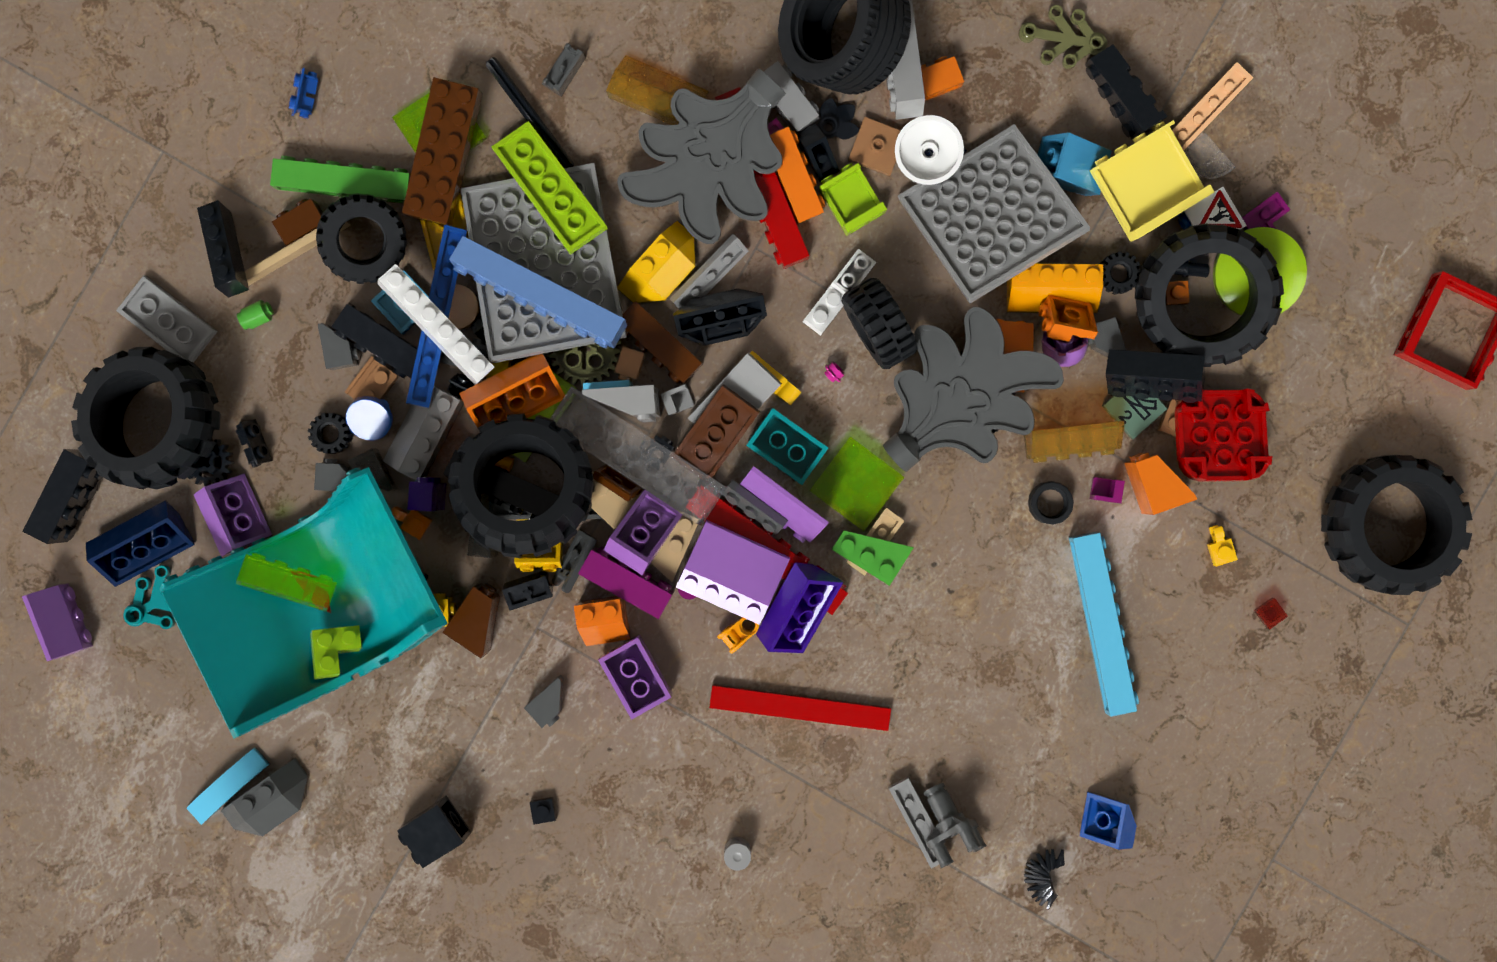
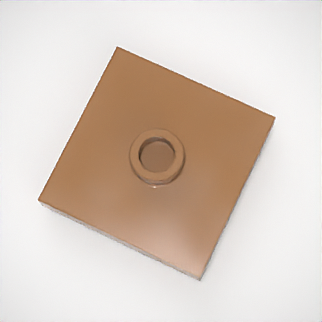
[848,117,901,176]

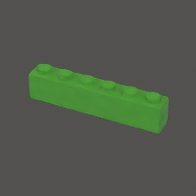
[270,156,411,204]

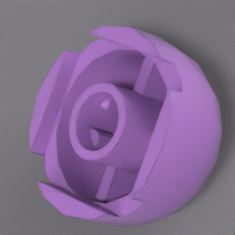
[1042,331,1088,367]

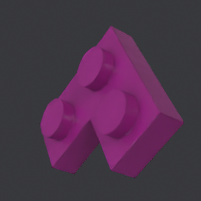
[1242,192,1291,230]

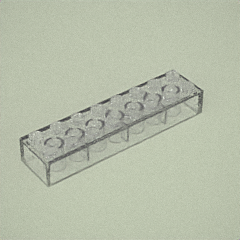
[550,386,727,526]

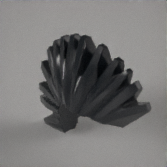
[1024,849,1065,910]

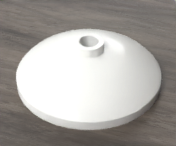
[895,115,964,185]

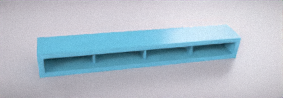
[1068,532,1139,717]

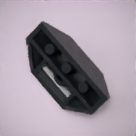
[673,288,767,346]

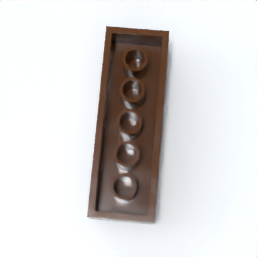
[402,77,483,226]

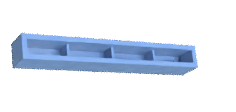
[449,236,627,349]

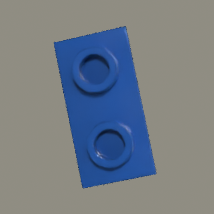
[288,68,319,119]

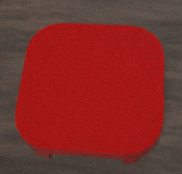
[1175,388,1273,482]

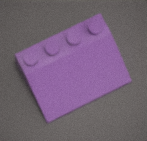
[740,466,829,543]
[676,520,790,624]

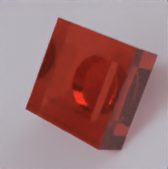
[1254,598,1288,630]

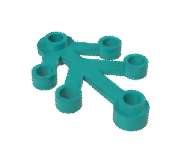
[123,565,186,629]

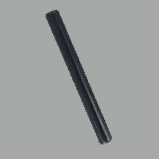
[486,57,574,168]

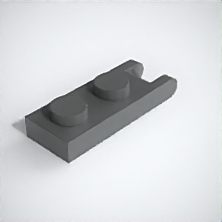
[552,530,598,593]

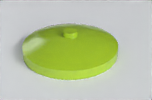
[1213,227,1307,316]

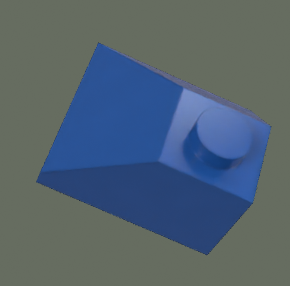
[1080,792,1137,850]

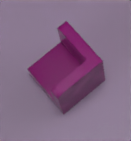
[1089,477,1125,504]

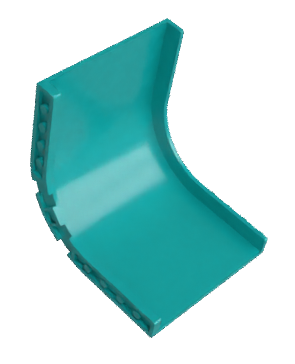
[160,467,448,739]

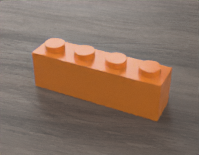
[770,127,826,224]

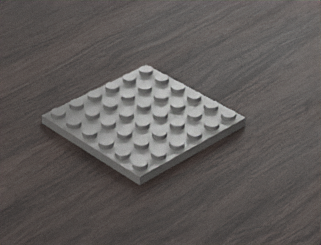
[898,124,1090,304]

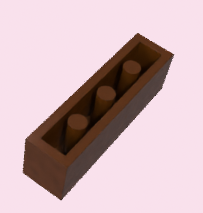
[622,301,703,384]

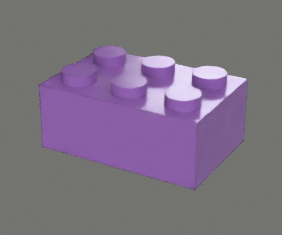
[598,635,673,720]

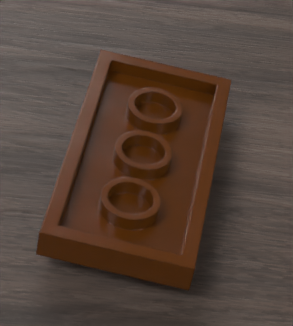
[672,384,761,484]

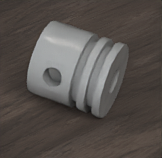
[724,837,751,871]

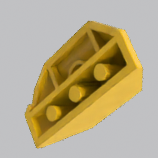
[617,221,695,303]

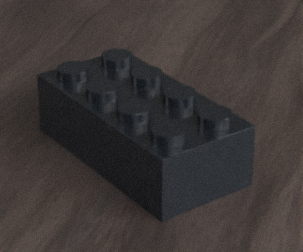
[1106,349,1205,403]
[22,449,103,544]

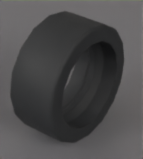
[1028,481,1074,525]

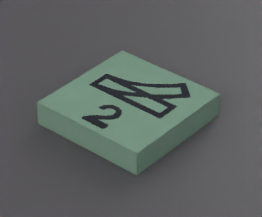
[1102,396,1167,439]

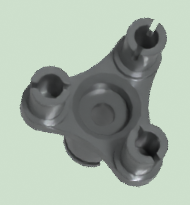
[924,783,987,868]

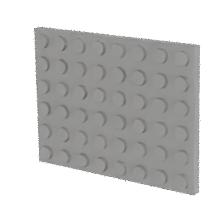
[461,163,627,364]

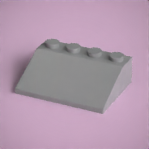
[582,385,661,422]

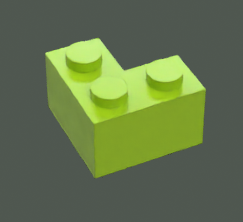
[310,625,362,679]

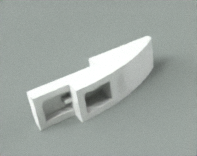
[803,249,876,336]

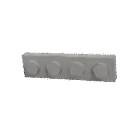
[670,234,748,309]
[888,777,939,869]

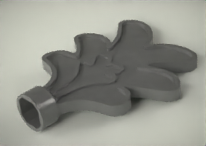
[617,68,786,244]
[883,307,1064,472]

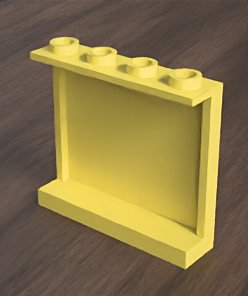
[1090,120,1214,242]

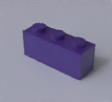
[407,477,447,511]

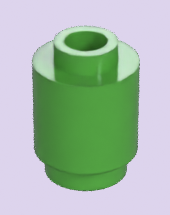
[237,300,274,330]

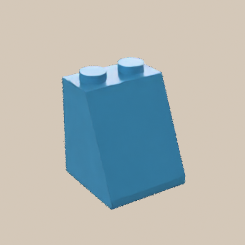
[1037,132,1112,196]

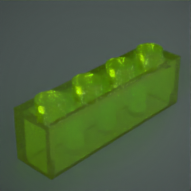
[236,553,337,612]

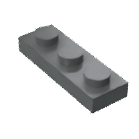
[722,480,788,535]

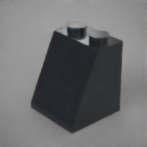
[397,795,472,868]

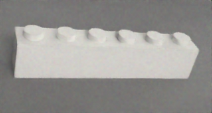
[378,264,494,385]

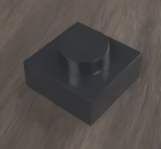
[529,797,557,825]

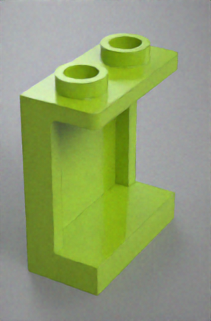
[819,163,887,236]

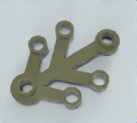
[1018,5,1107,69]

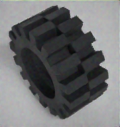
[1100,251,1142,294]
[308,413,353,454]

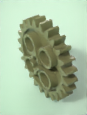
[548,341,622,386]

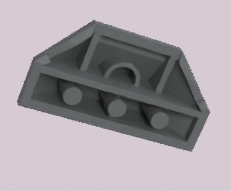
[221,758,308,837]

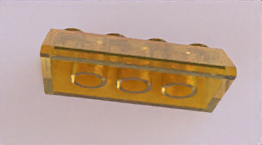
[606,55,709,125]
[1024,421,1124,463]

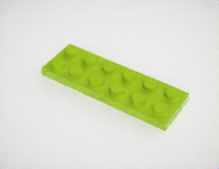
[491,121,608,255]

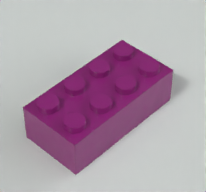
[578,546,674,619]

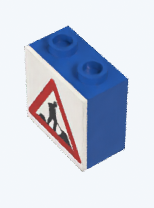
[1178,187,1246,230]

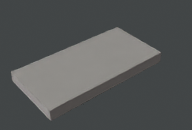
[116,275,218,363]
[688,352,782,424]

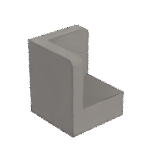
[660,384,694,416]

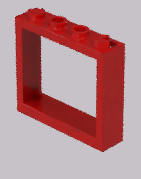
[1393,271,1497,390]

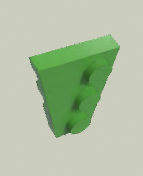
[832,530,914,586]

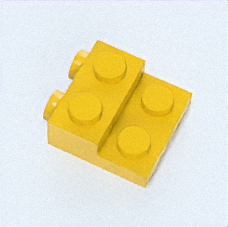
[514,519,563,572]

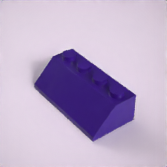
[756,563,843,653]

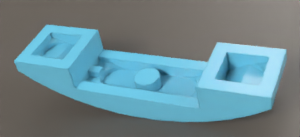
[187,748,270,825]

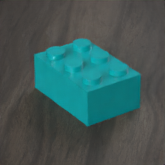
[746,408,828,485]

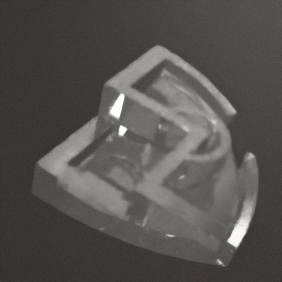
[1184,131,1236,179]

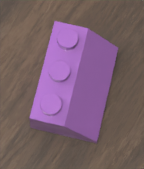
[193,474,272,556]
[22,583,93,661]

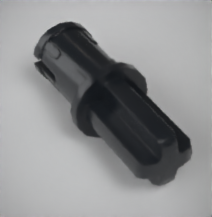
[1174,261,1210,278]

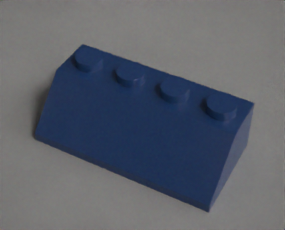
[86,500,195,587]

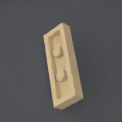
[846,507,904,576]

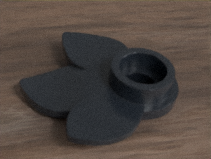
[817,98,859,140]

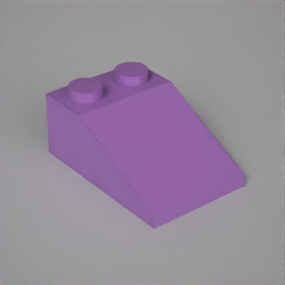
[604,489,683,575]

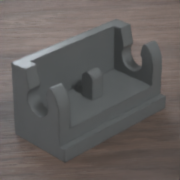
[542,43,585,97]

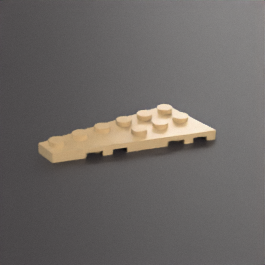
[591,472,700,582]

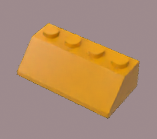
[1007,264,1103,313]

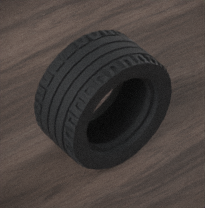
[778,0,911,95]

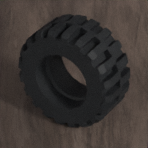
[316,193,407,284]
[841,278,918,369]

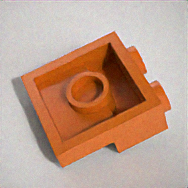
[1039,294,1098,342]

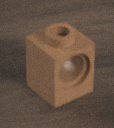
[614,346,646,381]

